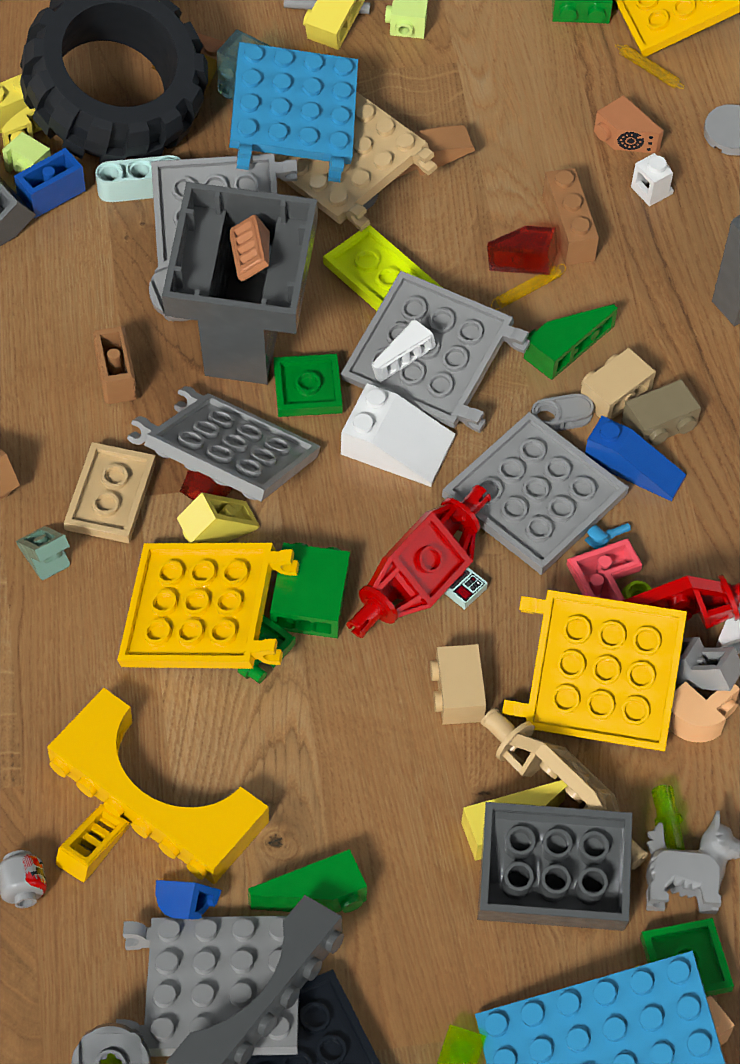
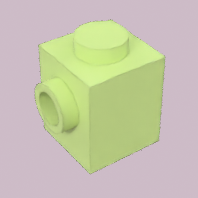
[385,0,428,39]

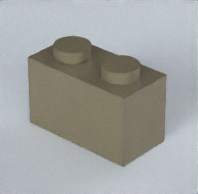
[622,379,701,445]

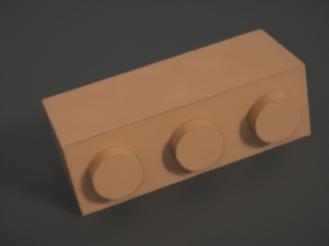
[542,168,599,266]

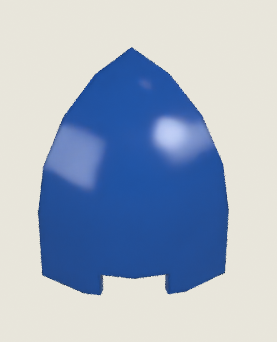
[155,880,222,919]

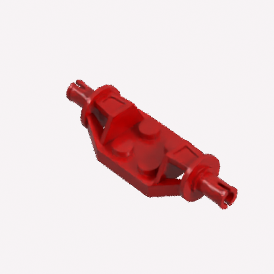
[346,485,491,638]
[622,574,740,629]

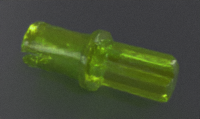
[651,785,685,850]

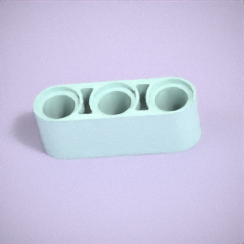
[95,155,180,202]

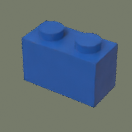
[14,148,86,219]

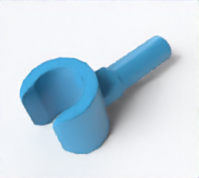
[584,523,631,549]

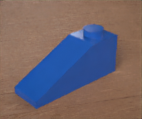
[585,416,686,501]

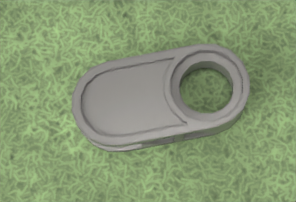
[531,394,594,432]

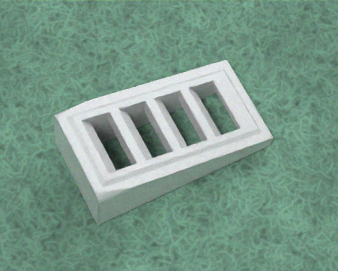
[372,319,436,382]

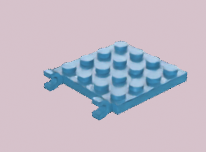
[229,42,358,183]

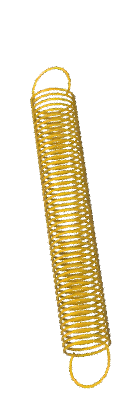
[615,45,684,89]
[491,264,566,310]

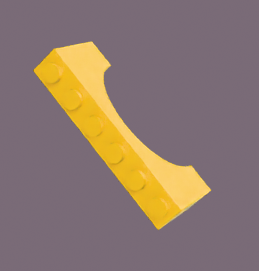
[47,688,269,884]

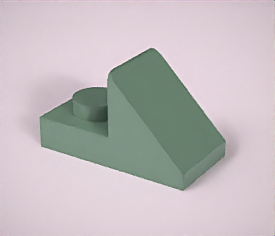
[16,526,70,580]

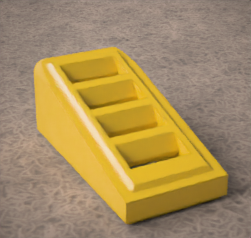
[56,804,130,882]

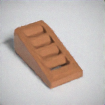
[230,215,270,282]

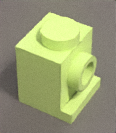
[2,132,51,173]

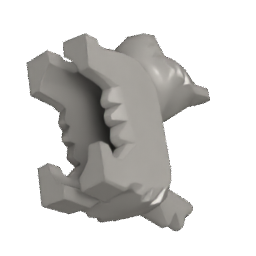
[646,810,740,914]

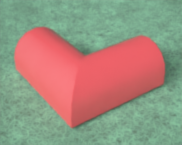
[567,538,643,601]

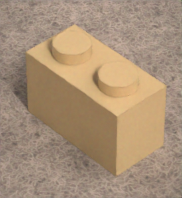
[581,348,656,420]
[430,644,486,725]

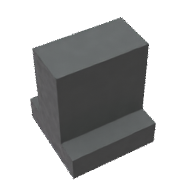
[162,182,318,385]

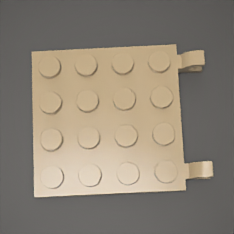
[264,92,437,231]

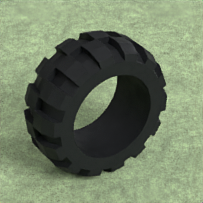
[20,0,208,164]

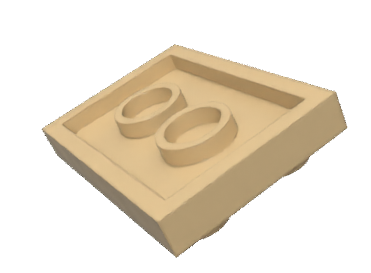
[64,442,156,543]

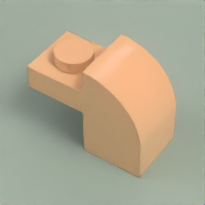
[669,681,740,742]

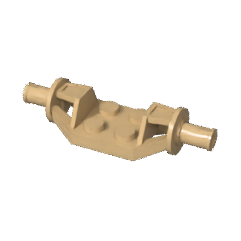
[481,708,648,870]

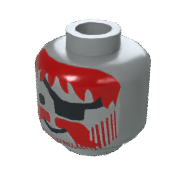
[0,850,47,908]

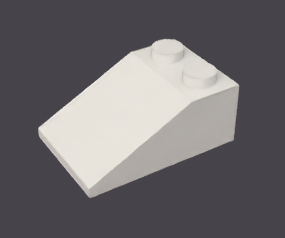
[341,383,455,487]

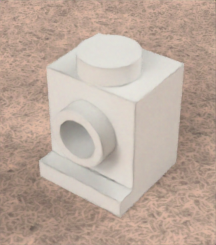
[631,153,674,207]

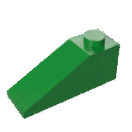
[524,304,618,380]
[248,849,367,913]

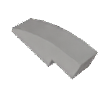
[676,637,740,691]

